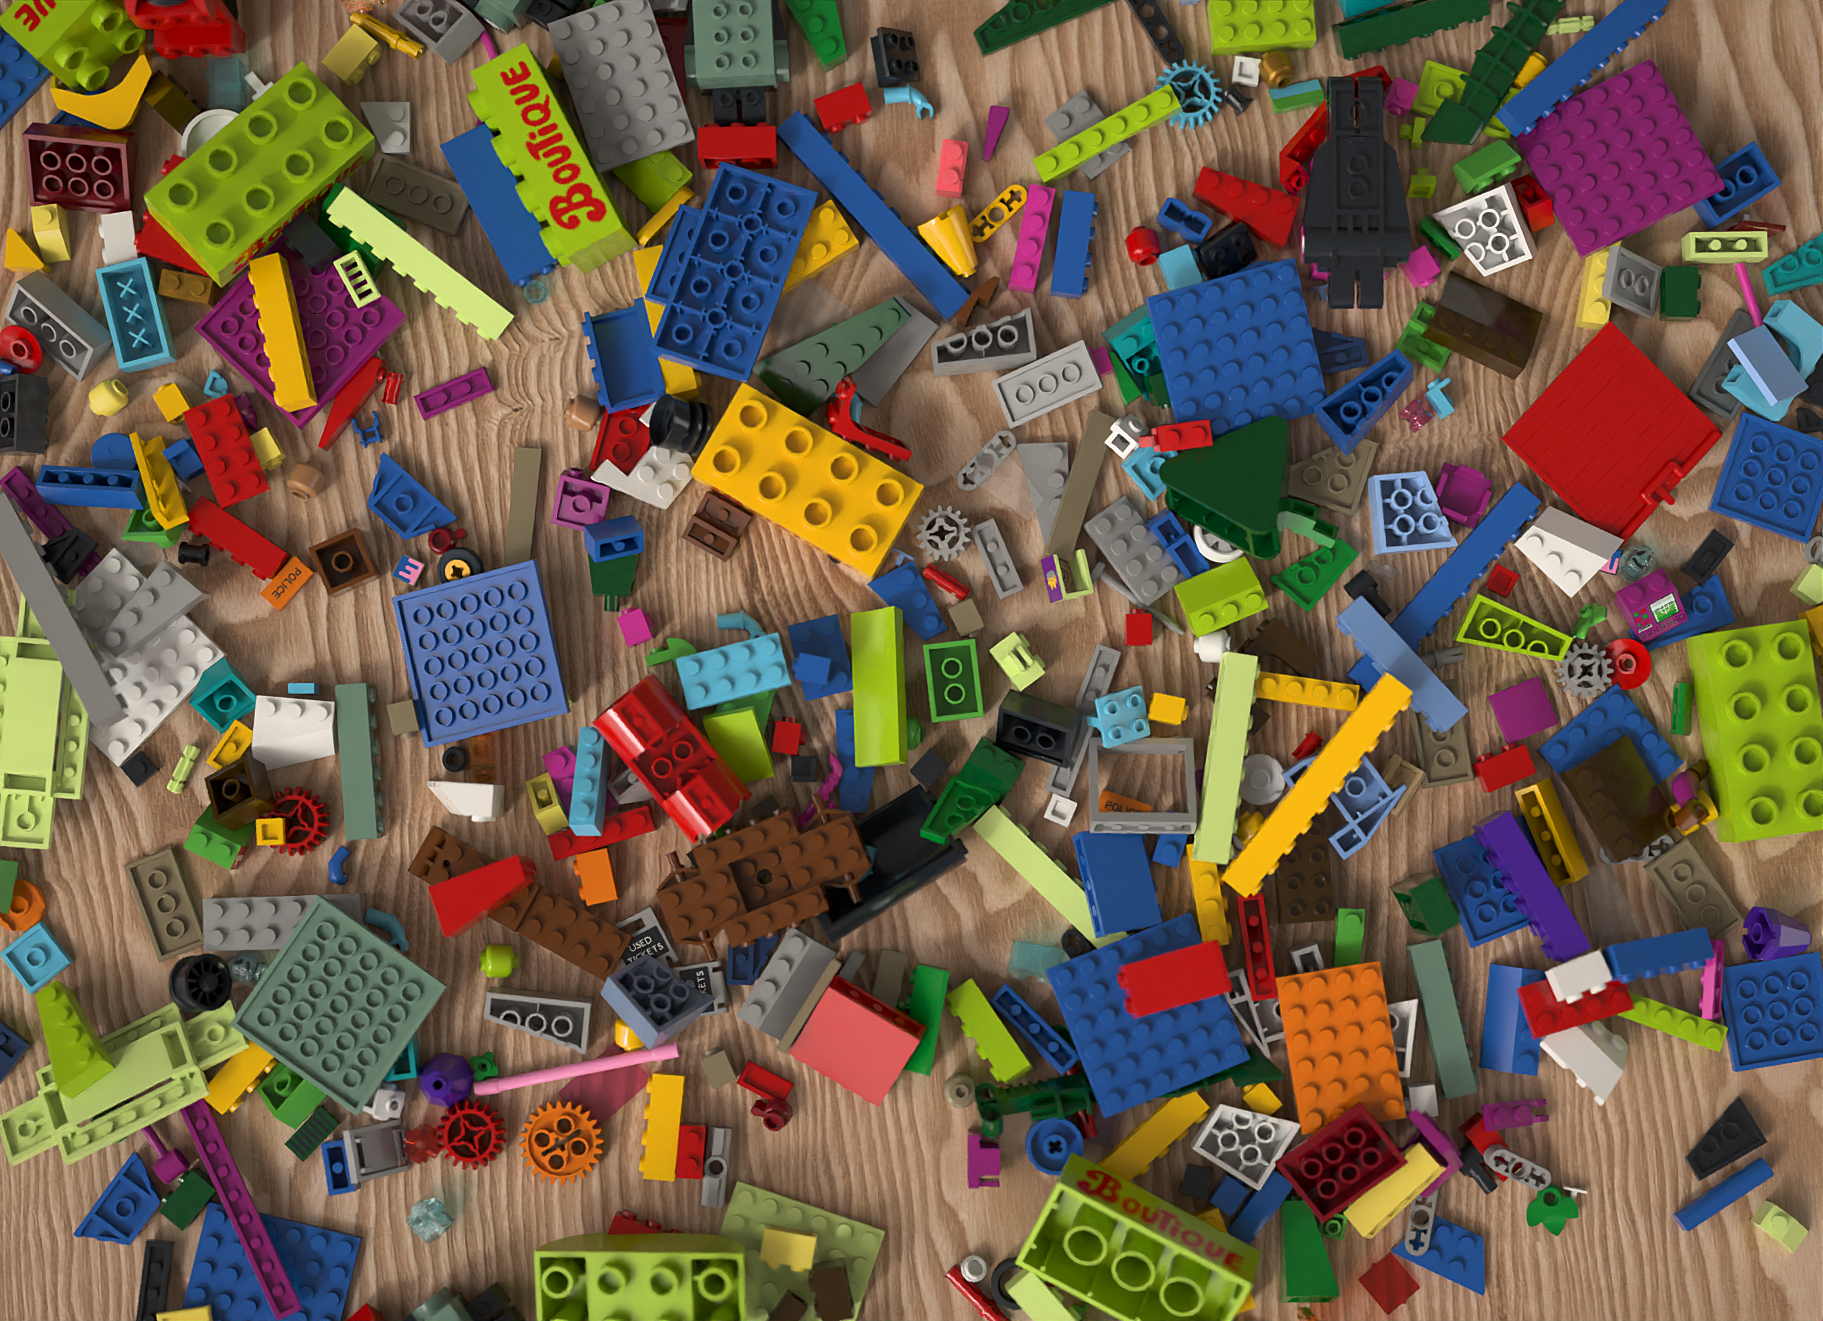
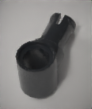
[1343,569,1392,619]
[1459,1142,1498,1194]

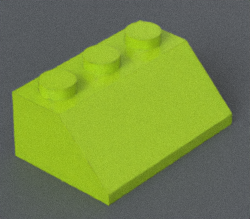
[611,150,693,215]
[1173,555,1269,638]

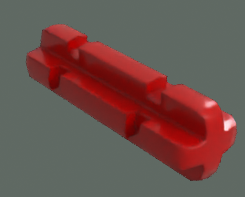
[923,563,970,601]

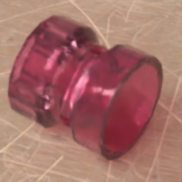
[1398,397,1434,433]

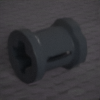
[1221,82,1254,117]
[178,541,210,567]

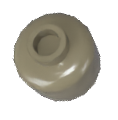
[943,1073,977,1108]

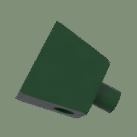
[588,553,640,612]

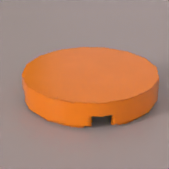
[0,879,47,931]

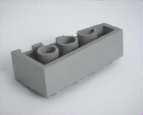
[484,986,594,1055]

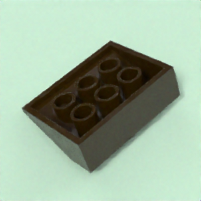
[1421,270,1543,380]
[1559,734,1677,863]

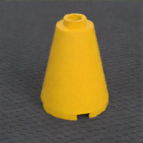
[916,203,978,278]

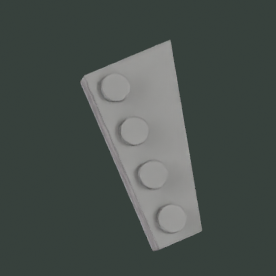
[931,308,1037,377]
[96,560,211,659]

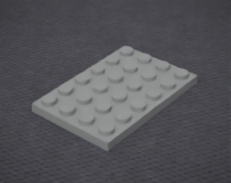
[547,0,696,174]

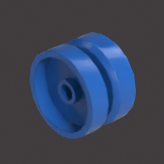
[1025,1117,1084,1175]

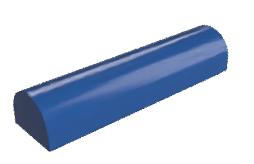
[988,983,1080,1076]
[1673,1157,1774,1231]

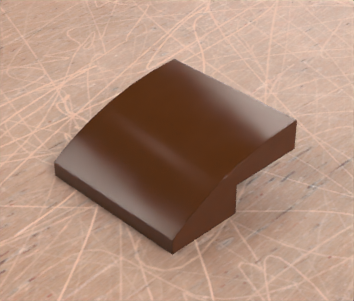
[957,276,1000,328]
[681,490,753,562]

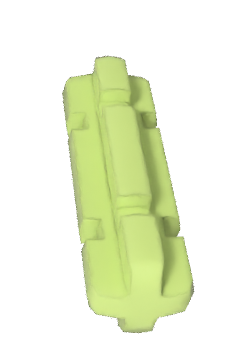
[1545,15,1595,35]
[167,744,201,794]

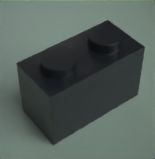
[281,210,344,274]

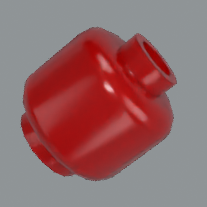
[1125,226,1162,266]

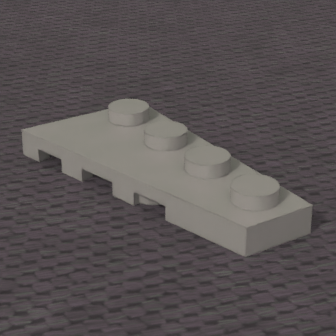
[1016,442,1069,546]

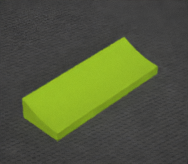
[851,606,908,768]

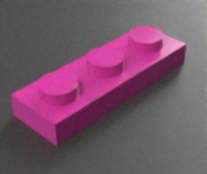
[1699,938,1725,1019]

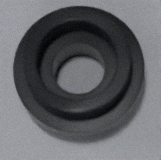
[442,747,468,772]

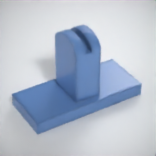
[1309,284,1328,301]
[892,547,914,567]

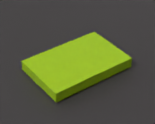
[703,706,776,783]

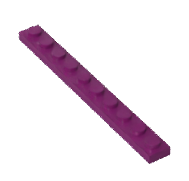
[167,1080,303,1321]

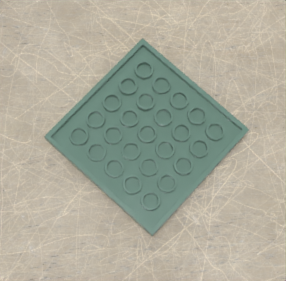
[229,895,449,1116]

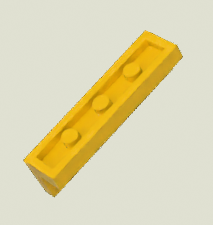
[129,432,190,530]

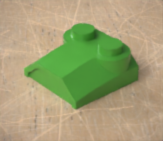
[121,495,189,548]

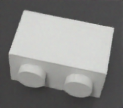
[99,211,144,266]
[1545,950,1613,1003]

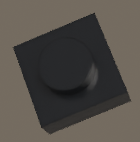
[120,751,159,787]

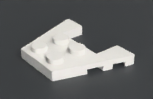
[590,402,695,510]

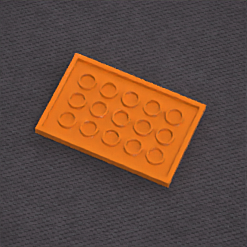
[1275,960,1406,1135]

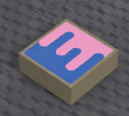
[391,553,427,588]

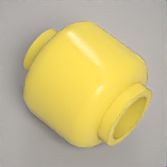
[89,379,129,417]

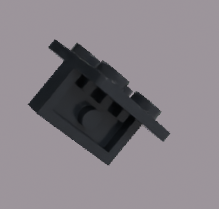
[870,27,921,88]
[1194,221,1258,279]

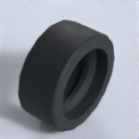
[991,1257,1023,1310]

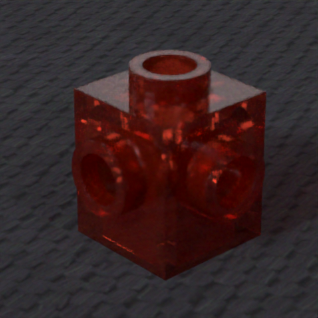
[403,1124,443,1164]

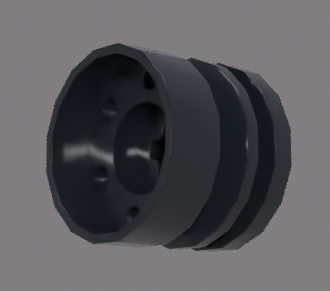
[649,393,714,456]

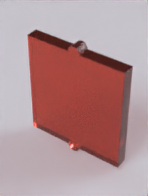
[1726,220,1786,239]
[1358,1252,1420,1315]

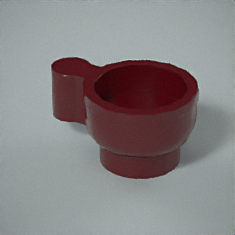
[428,527,468,556]
[751,1098,793,1131]

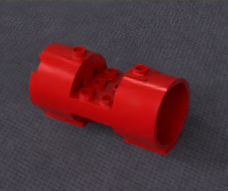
[592,673,753,844]

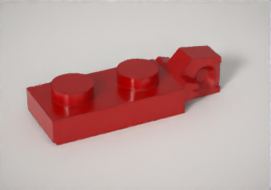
[1139,418,1213,452]

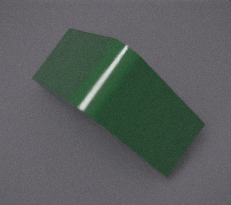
[1159,416,1292,560]

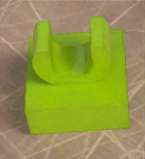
[1399,117,1426,150]
[1406,167,1437,198]

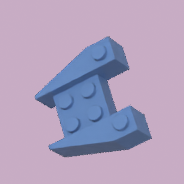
[1281,752,1407,860]

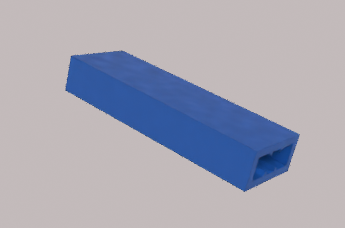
[440,123,559,288]

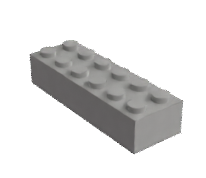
[203,893,366,951]

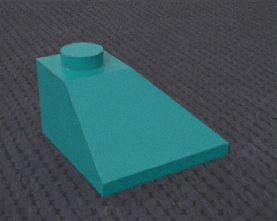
[189,656,257,734]

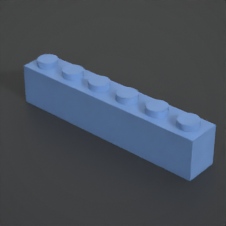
[1334,595,1468,733]

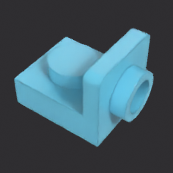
[1423,377,1455,420]

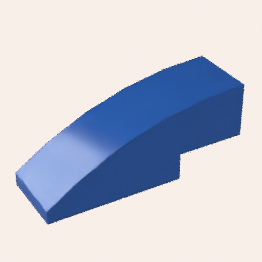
[1146,508,1212,579]
[1226,1170,1293,1245]

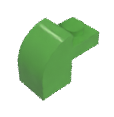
[645,638,698,680]

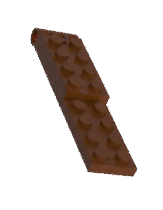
[407,825,633,982]

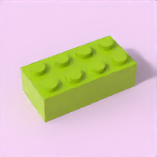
[1207,0,1317,57]

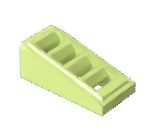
[333,250,382,308]

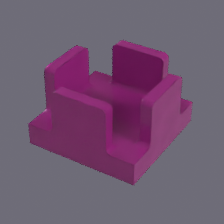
[1433,462,1493,530]
[967,1129,1000,1189]

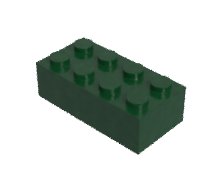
[1390,873,1462,938]

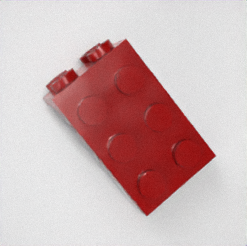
[825,375,912,462]

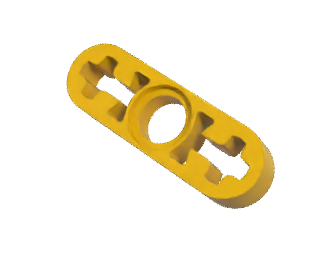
[635,185,696,248]
[968,185,1027,245]

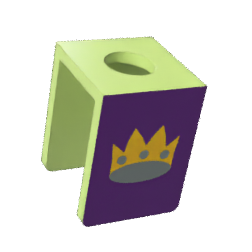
[1041,549,1094,604]

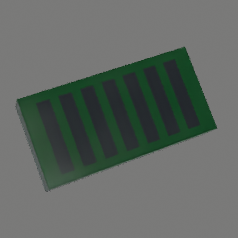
[285,1105,341,1162]

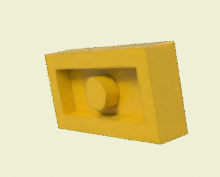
[206,719,253,770]

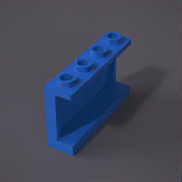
[581,297,666,414]
[1072,830,1163,938]

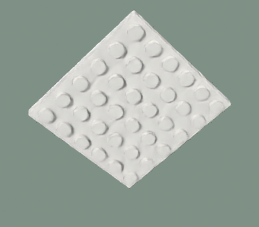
[59,548,227,767]

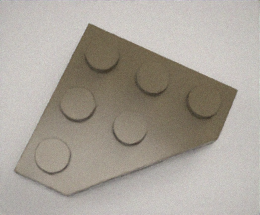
[1288,438,1378,517]

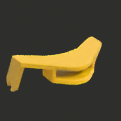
[50,42,153,131]

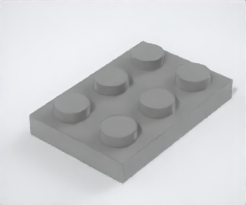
[1043,89,1131,182]
[1601,246,1662,317]

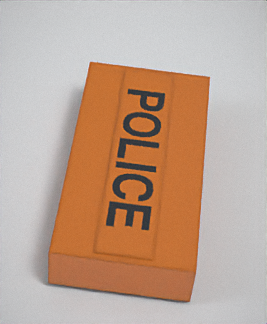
[260,556,315,612]
[1099,789,1152,813]

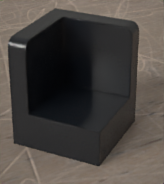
[910,749,949,789]
[790,756,817,782]
[1178,1163,1213,1200]

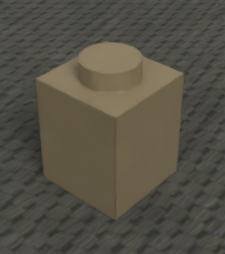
[948,598,985,640]
[387,699,421,740]
[700,1046,738,1089]

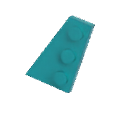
[1761,233,1823,297]

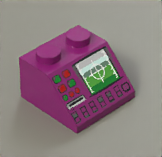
[1614,568,1688,644]

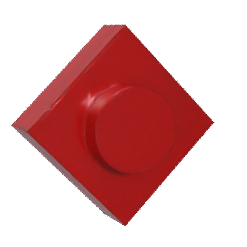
[1483,563,1520,599]

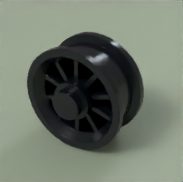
[169,953,232,1013]

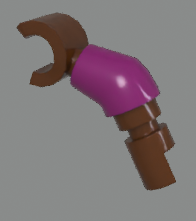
[1672,759,1710,831]

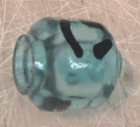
[1618,545,1656,583]
[228,950,269,987]

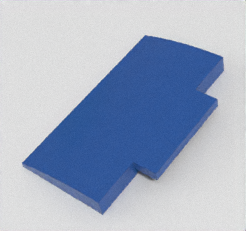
[645,161,819,383]

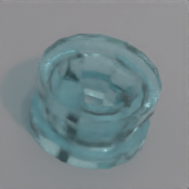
[524,281,548,305]

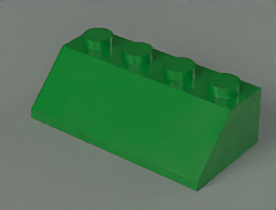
[903,963,949,1076]

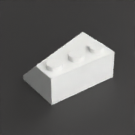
[1512,506,1624,598]
[252,695,338,770]

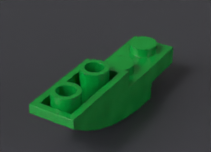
[1285,498,1339,548]

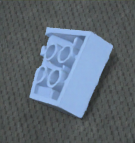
[1367,471,1458,555]

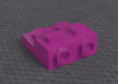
[550,467,613,532]

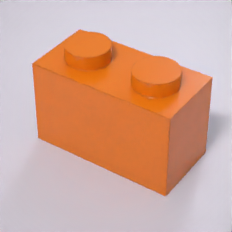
[573,848,620,906]

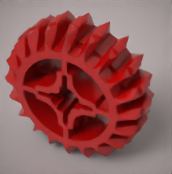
[259,786,331,856]
[436,1099,507,1170]

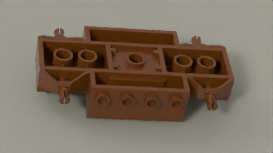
[656,792,873,962]

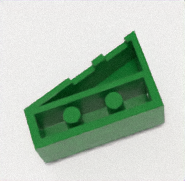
[785,0,847,73]

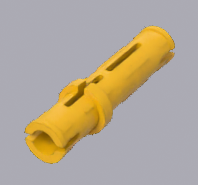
[350,8,424,60]

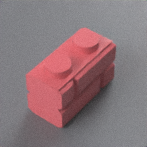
[936,139,968,199]

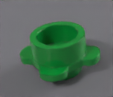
[469,1051,499,1081]

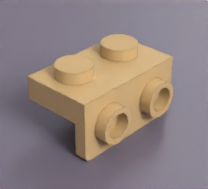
[1381,754,1426,818]

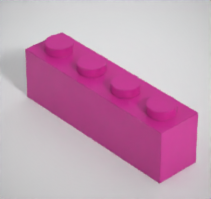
[1008,184,1056,294]

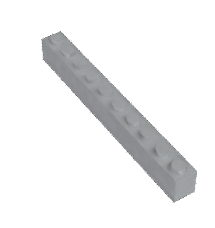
[0,492,129,732]

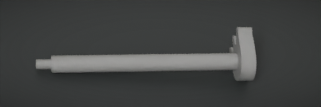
[1090,561,1184,635]

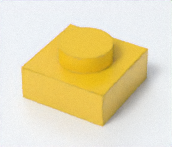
[256,818,286,846]

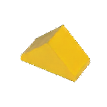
[4,227,52,273]

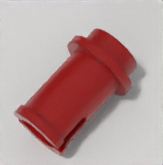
[381,372,405,405]
[1291,730,1323,760]

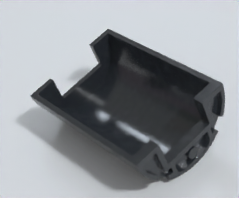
[816,784,969,943]

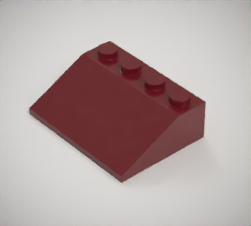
[23,122,136,214]
[1275,1101,1408,1224]

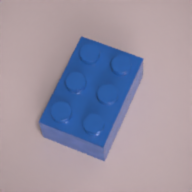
[1692,141,1782,231]

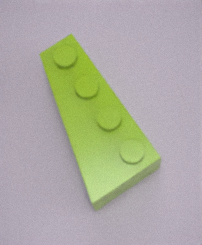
[1452,593,1573,662]
[946,978,1035,1087]
[35,979,115,1099]

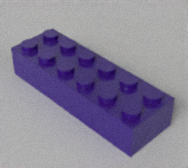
[1472,810,1592,964]

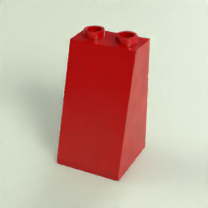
[428,855,537,938]
[1116,939,1233,1019]

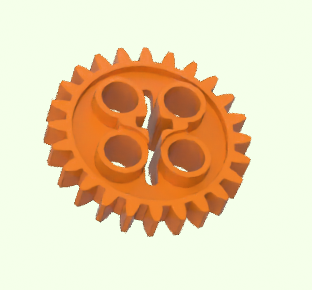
[519,1099,605,1186]

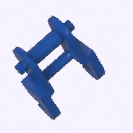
[351,411,384,449]

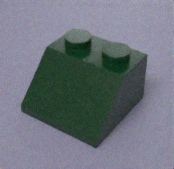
[957,735,1026,806]

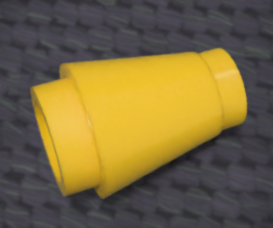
[1513,52,1548,90]

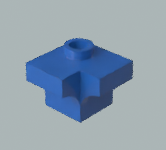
[162,437,206,482]

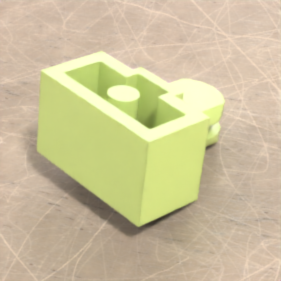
[989,632,1046,692]

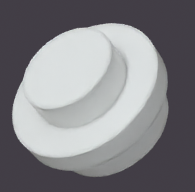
[961,1255,987,1282]

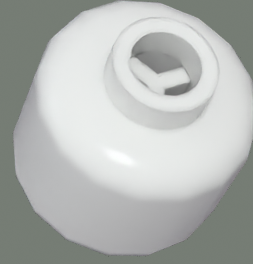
[1194,629,1233,663]

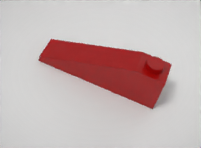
[318,357,388,451]
[1235,893,1278,1001]

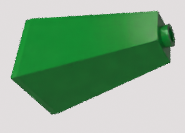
[1279,1196,1340,1303]

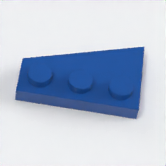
[867,561,948,641]

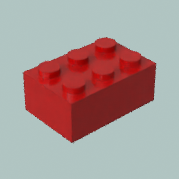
[698,123,778,170]

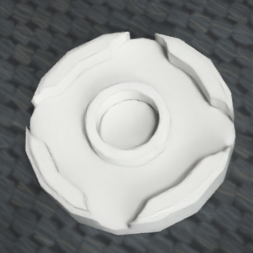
[1238,754,1285,805]

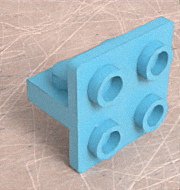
[1086,685,1150,748]

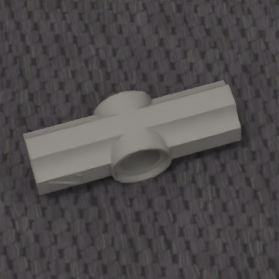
[701,1125,732,1208]

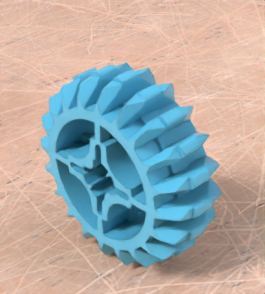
[1154,60,1223,130]

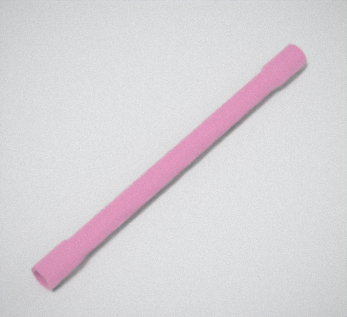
[474,1041,680,1097]

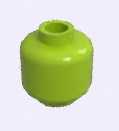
[479,944,518,978]

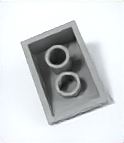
[392,0,485,66]

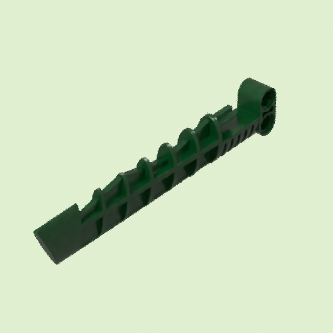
[1420,0,1566,145]
[975,1044,1285,1138]

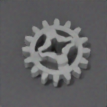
[916,505,973,561]
[1555,643,1613,699]

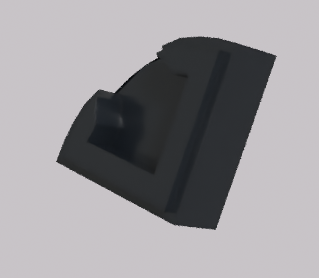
[1796,408,1823,434]

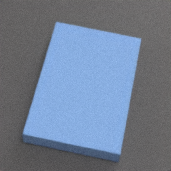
[1728,324,1809,406]

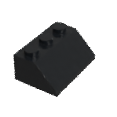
[0,373,49,456]
[995,689,1083,769]

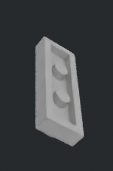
[971,518,1024,600]

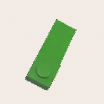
[1332,908,1365,968]

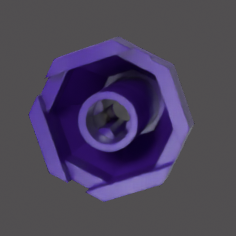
[1742,906,1812,961]
[418,1052,474,1108]

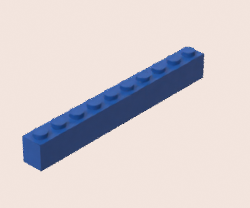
[776,110,971,323]
[1344,482,1541,695]

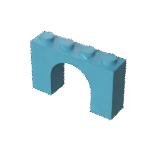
[1721,300,1823,421]

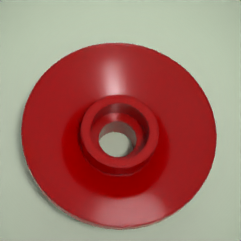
[0,325,43,374]
[1603,638,1652,690]

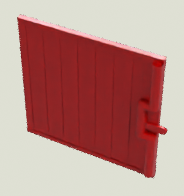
[1500,321,1724,549]

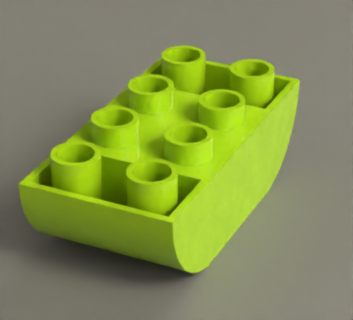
[534,1233,747,1321]

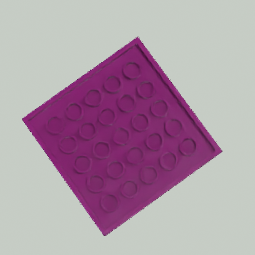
[1511,58,1725,260]
[194,235,408,430]

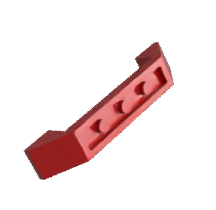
[1279,65,1393,196]

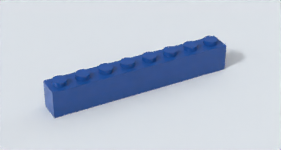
[1495,0,1669,138]

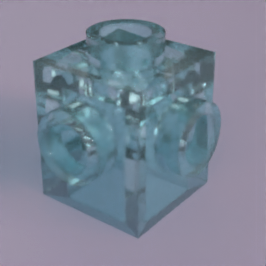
[405,1198,455,1243]

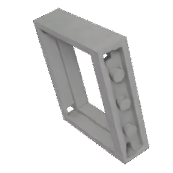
[1088,735,1197,834]

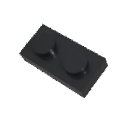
[1681,529,1735,586]

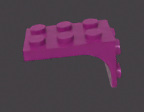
[1402,1108,1463,1198]

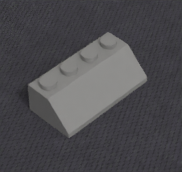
[4,270,113,382]
[736,927,836,1041]

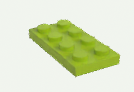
[1410,60,1521,142]

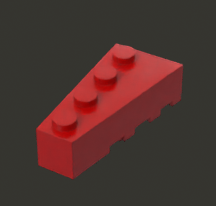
[1192,166,1300,253]

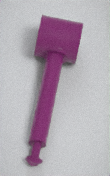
[125,1098,190,1184]

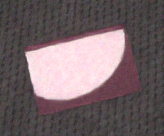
[558,1042,649,1128]

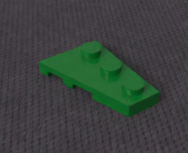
[1269,538,1359,613]
[921,775,1000,845]

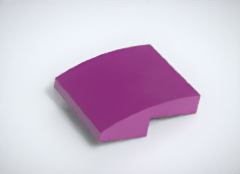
[1488,676,1559,744]

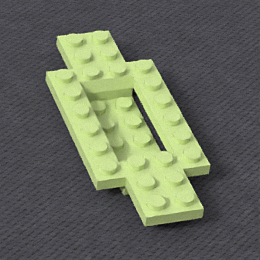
[0,589,98,850]
[0,1000,250,1166]

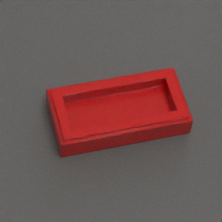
[736,1059,794,1101]

